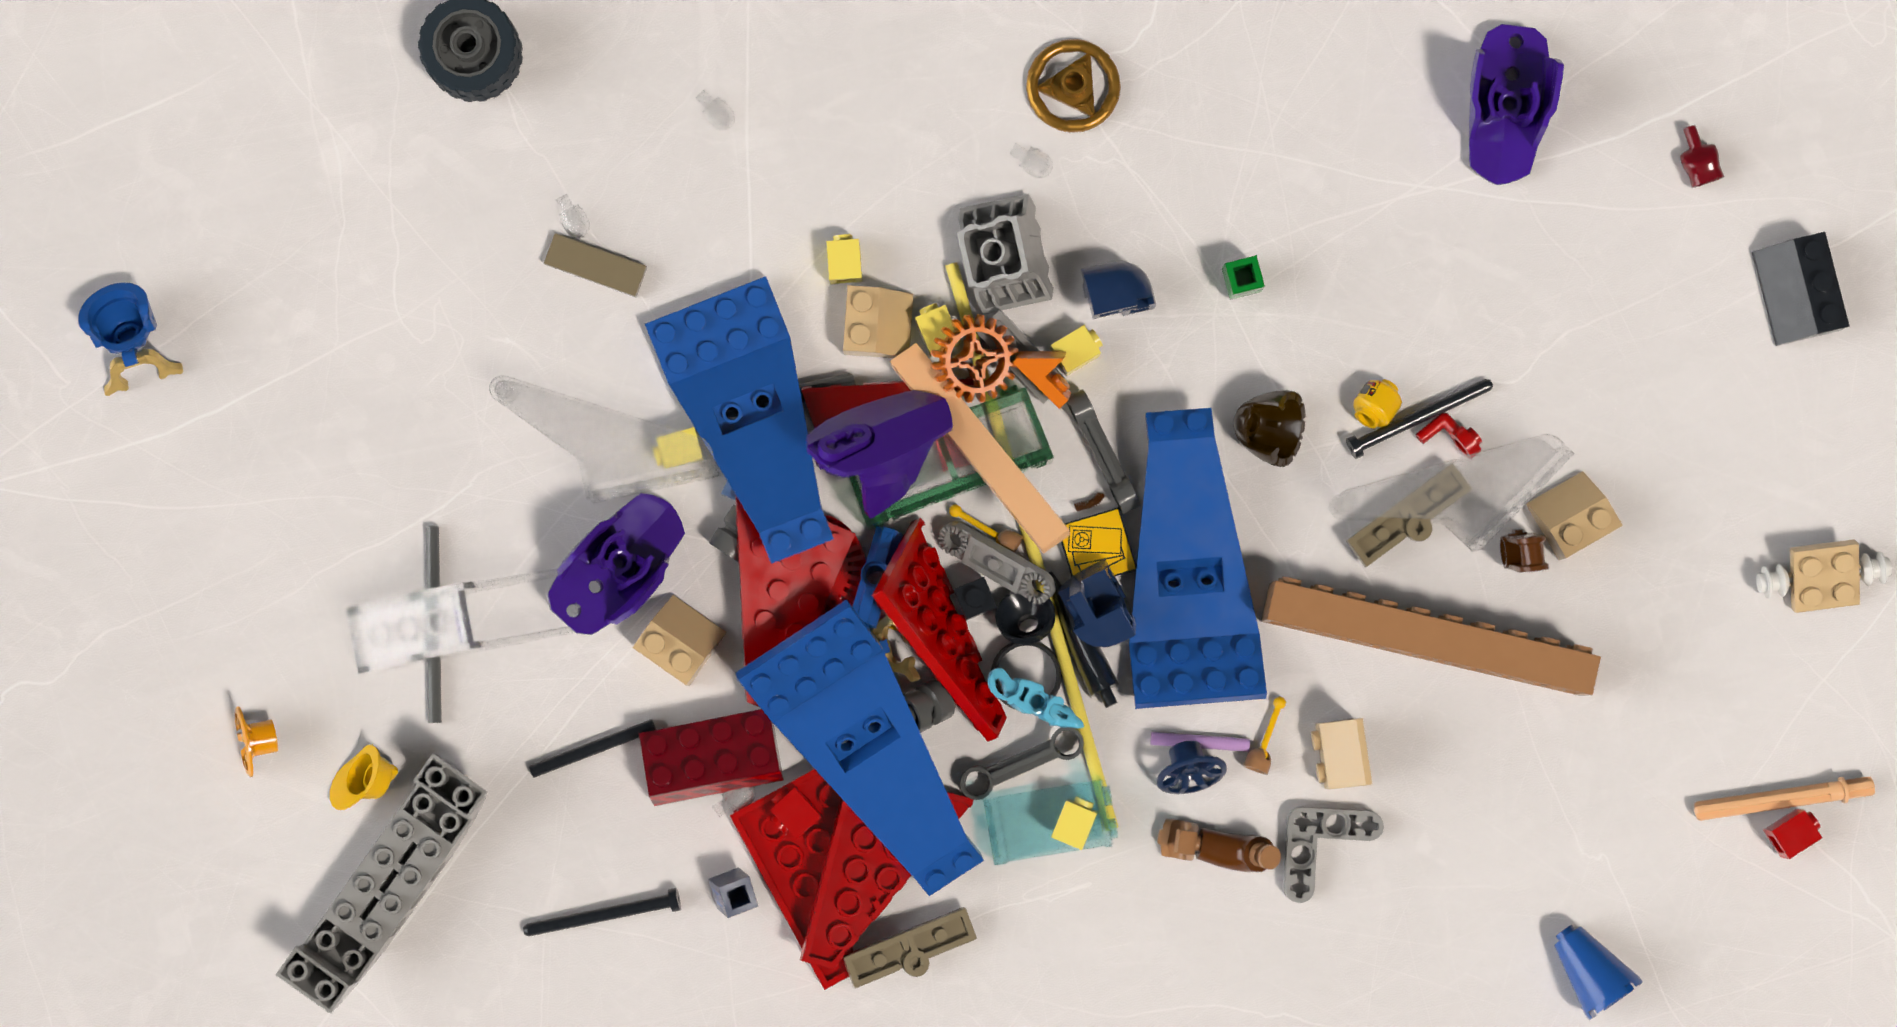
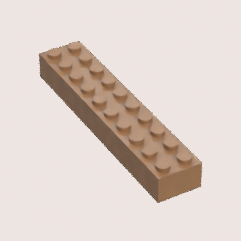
[1261,576,1601,696]

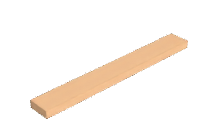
[890,343,1070,554]

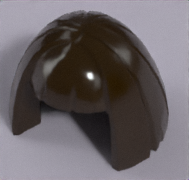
[1233,390,1306,467]

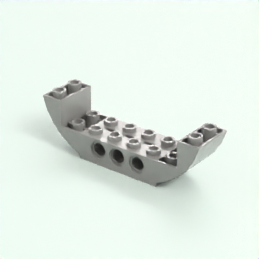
[276,753,487,1014]

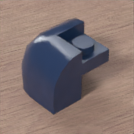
[1081,261,1156,319]
[1058,559,1136,648]

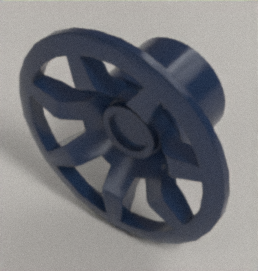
[1156,741,1227,794]

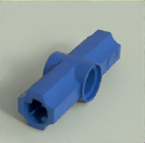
[853,526,904,629]

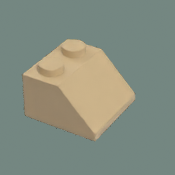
[843,285,913,358]
[1526,471,1623,560]
[632,595,727,686]
[1311,718,1372,789]

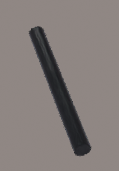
[529,719,656,778]

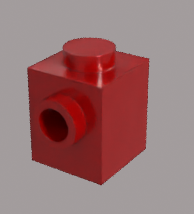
[770,787,822,839]
[1763,809,1823,859]

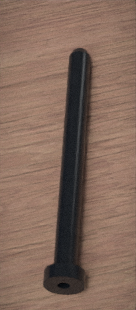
[1346,379,1493,459]
[523,888,681,937]

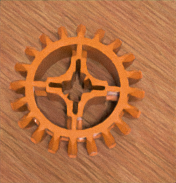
[930,314,1018,403]

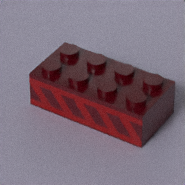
[639,709,784,806]

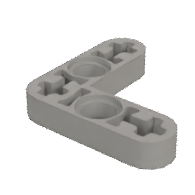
[1283,807,1384,903]

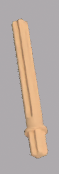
[1694,776,1875,821]

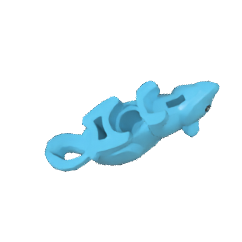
[987,667,1084,729]

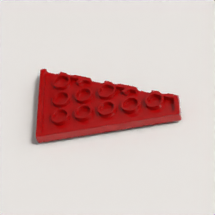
[735,494,856,707]
[872,518,1007,742]
[730,769,853,990]
[800,792,974,969]

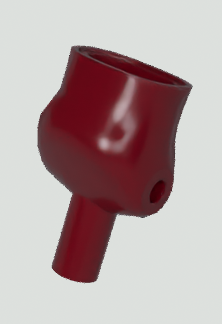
[1680,125,1725,188]

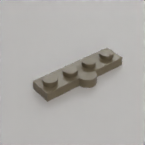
[1346,463,1472,567]
[842,907,977,989]

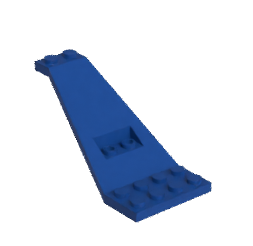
[645,276,834,564]
[1129,408,1267,709]
[735,600,984,896]

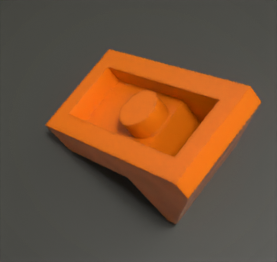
[1013,351,1071,409]

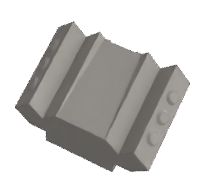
[957,194,1054,314]

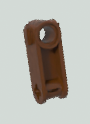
[1500,529,1549,573]

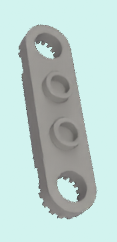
[938,521,1056,604]

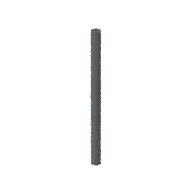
[426,526,442,723]

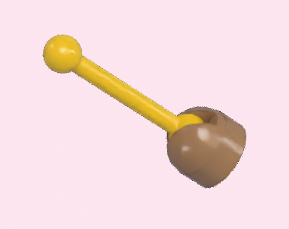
[949,504,1023,553]
[1243,696,1286,775]

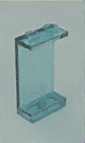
[983,779,1118,865]

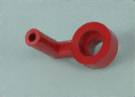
[1415,413,1482,460]

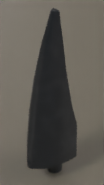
[1049,571,1119,708]

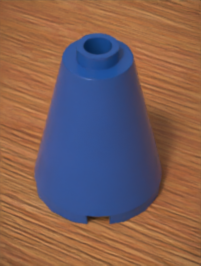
[1554,925,1643,1021]

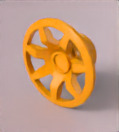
[235,706,278,777]

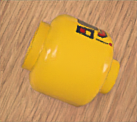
[1353,379,1402,428]

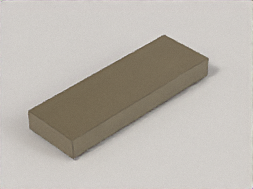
[544,233,647,298]

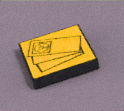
[1061,507,1137,577]

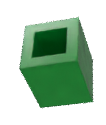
[1222,255,1265,300]

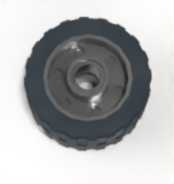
[418,0,523,102]

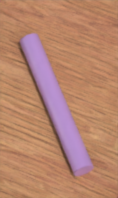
[1150,732,1250,752]

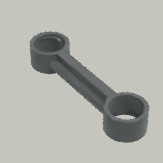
[1066,389,1141,514]
[960,727,1084,800]

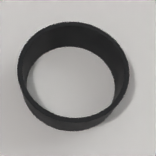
[991,642,1062,710]

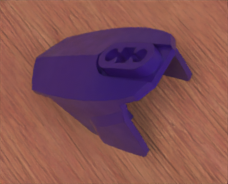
[1469,24,1564,185]
[806,390,953,518]
[547,493,685,635]

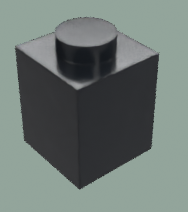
[954,577,997,621]

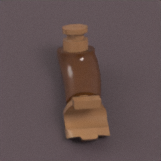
[1157,819,1281,872]

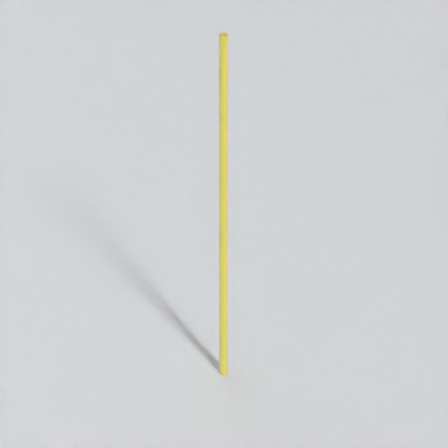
[945,262,1119,831]

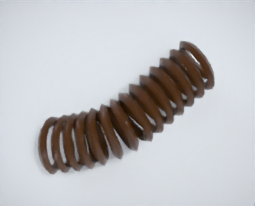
[1074,492,1105,512]

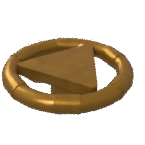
[1026,39,1121,133]

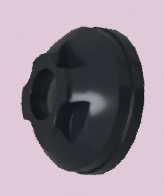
[995,589,1055,645]

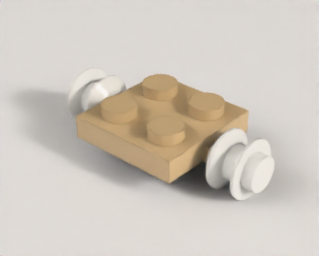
[1756,539,1892,613]

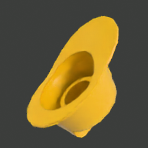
[330,745,398,810]

